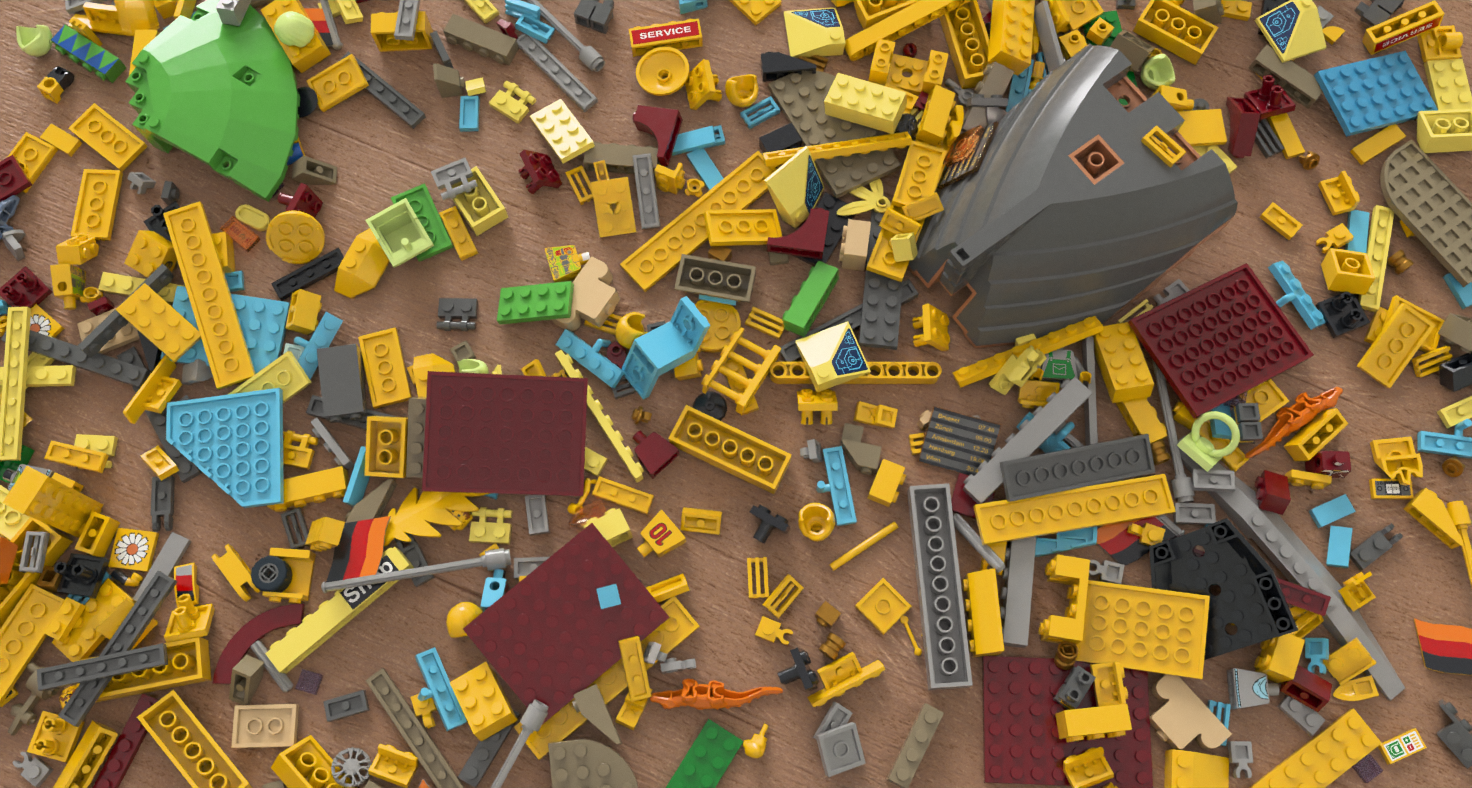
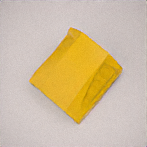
[114,0,160,35]

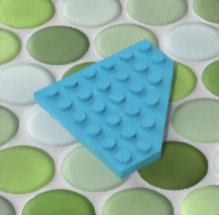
[166,388,284,508]

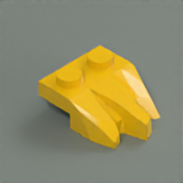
[1370,437,1423,486]

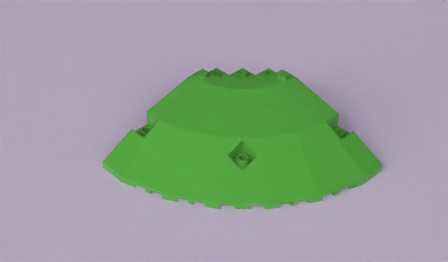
[125,0,300,202]

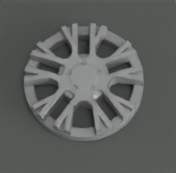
[331,747,372,788]

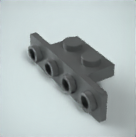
[1437,699,1472,769]

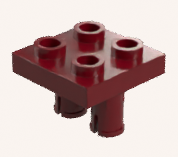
[1244,75,1296,119]
[519,150,562,194]
[277,183,323,218]
[0,266,53,308]

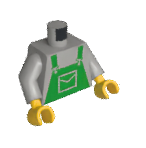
[1030,347,1092,385]

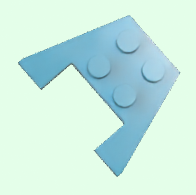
[1035,526,1097,557]

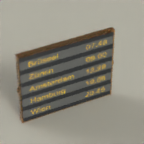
[937,121,999,190]
[917,405,1002,476]

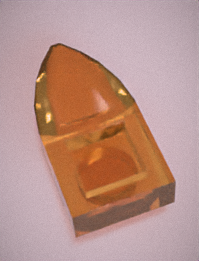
[568,499,606,527]

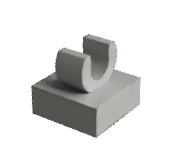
[127,172,156,194]
[800,439,823,463]
[643,642,668,664]

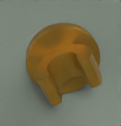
[1299,151,1320,170]
[631,406,652,425]
[1442,456,1465,477]

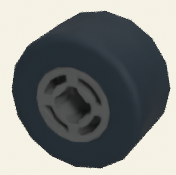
[251,556,292,593]

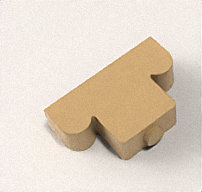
[552,256,620,332]
[1149,674,1232,750]

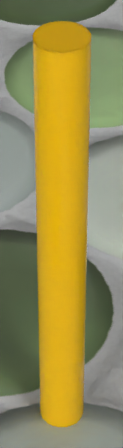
[829,521,899,571]

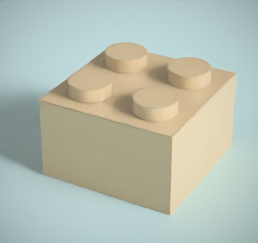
[839,219,871,271]

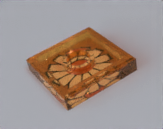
[943,125,985,167]

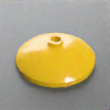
[636,47,690,96]

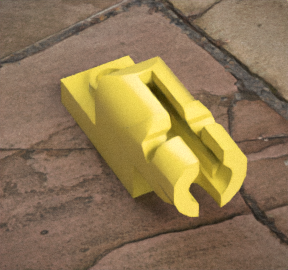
[989,345,1047,395]

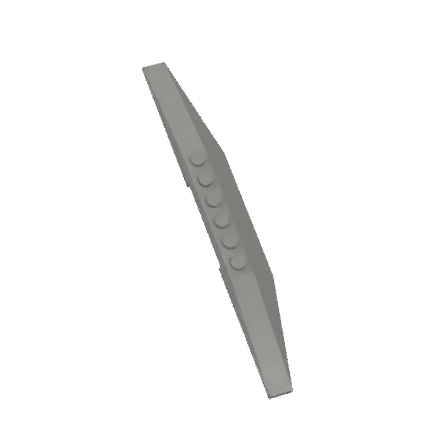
[1169,435,1405,701]

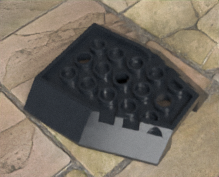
[1149,518,1298,660]

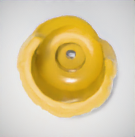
[725,74,759,108]
[615,312,648,350]
[798,503,835,542]
[446,602,483,638]

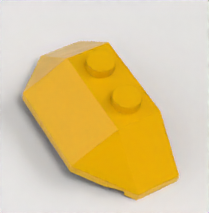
[334,228,390,299]
[413,353,455,397]

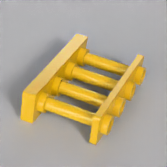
[701,327,781,415]

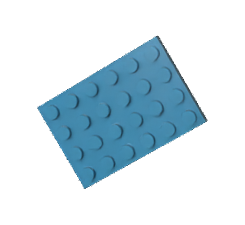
[1314,50,1438,137]

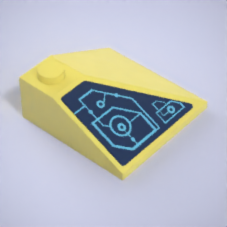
[1254,0,1326,63]
[783,8,845,58]
[764,146,825,228]
[795,322,871,392]

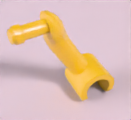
[567,478,597,515]

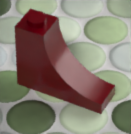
[1226,97,1261,158]
[632,105,683,167]
[767,208,829,259]

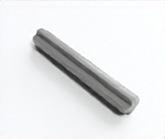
[953,513,1005,573]

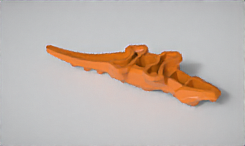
[1245,387,1343,458]
[650,678,783,710]

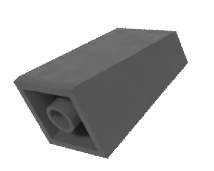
[317,344,367,423]

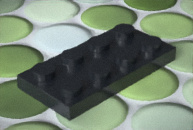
[792,192,856,267]

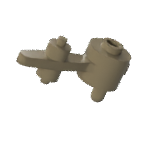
[8,662,60,736]

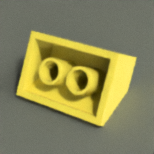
[1417,109,1472,153]

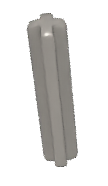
[251,640,293,692]

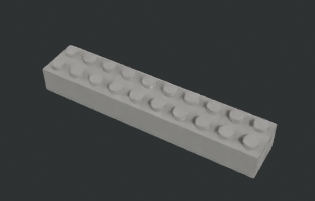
[907,483,973,690]

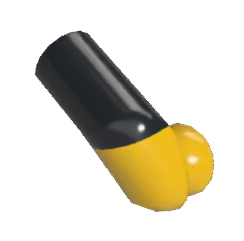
[111,569,143,587]

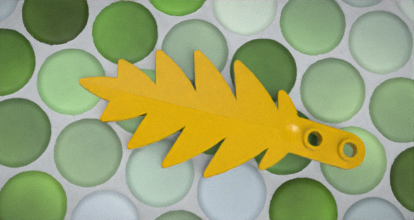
[384,488,490,546]

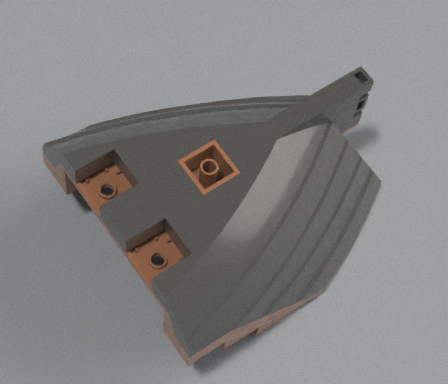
[907,44,1238,348]

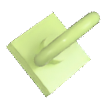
[1177,411,1240,472]

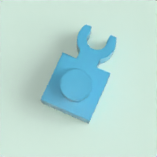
[1305,638,1329,674]

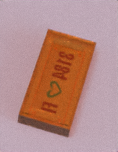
[220,216,261,252]

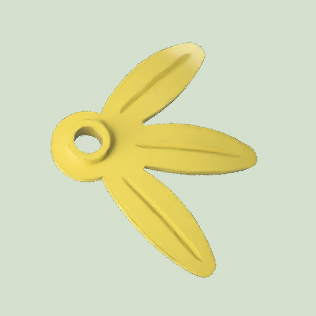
[837,178,891,216]

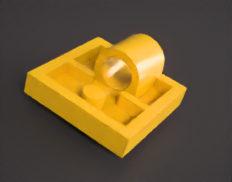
[1417,25,1463,63]

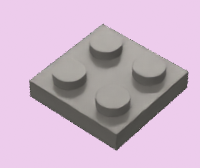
[815,722,866,777]

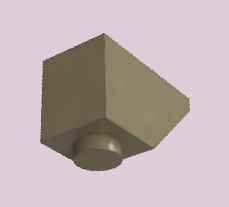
[433,63,465,98]
[292,156,337,185]
[842,439,882,475]
[229,655,265,705]

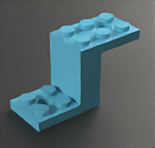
[622,296,710,400]

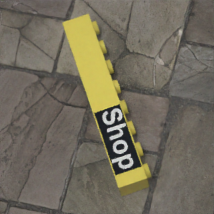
[265,547,414,674]

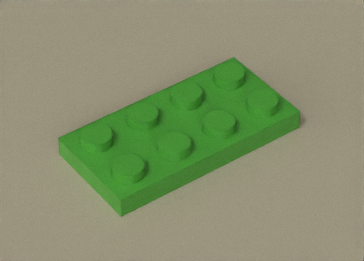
[391,183,453,262]
[497,281,574,325]

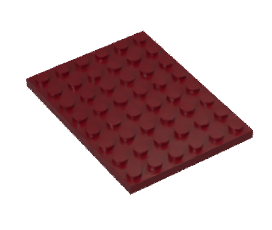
[1128,263,1314,419]
[422,371,588,496]
[463,523,670,725]
[982,656,1153,788]

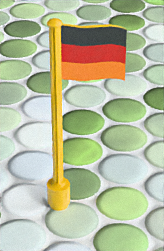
[1413,501,1472,676]

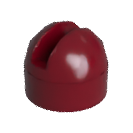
[902,43,917,58]

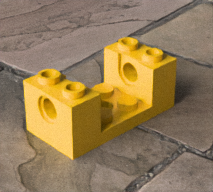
[868,39,949,95]
[1038,554,1090,645]

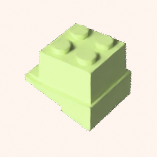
[366,198,434,268]

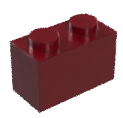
[1255,470,1291,515]
[1280,665,1332,712]

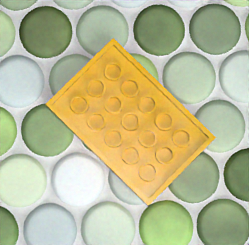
[1076,580,1210,680]

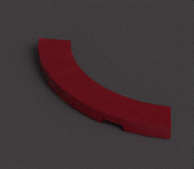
[212,604,305,684]

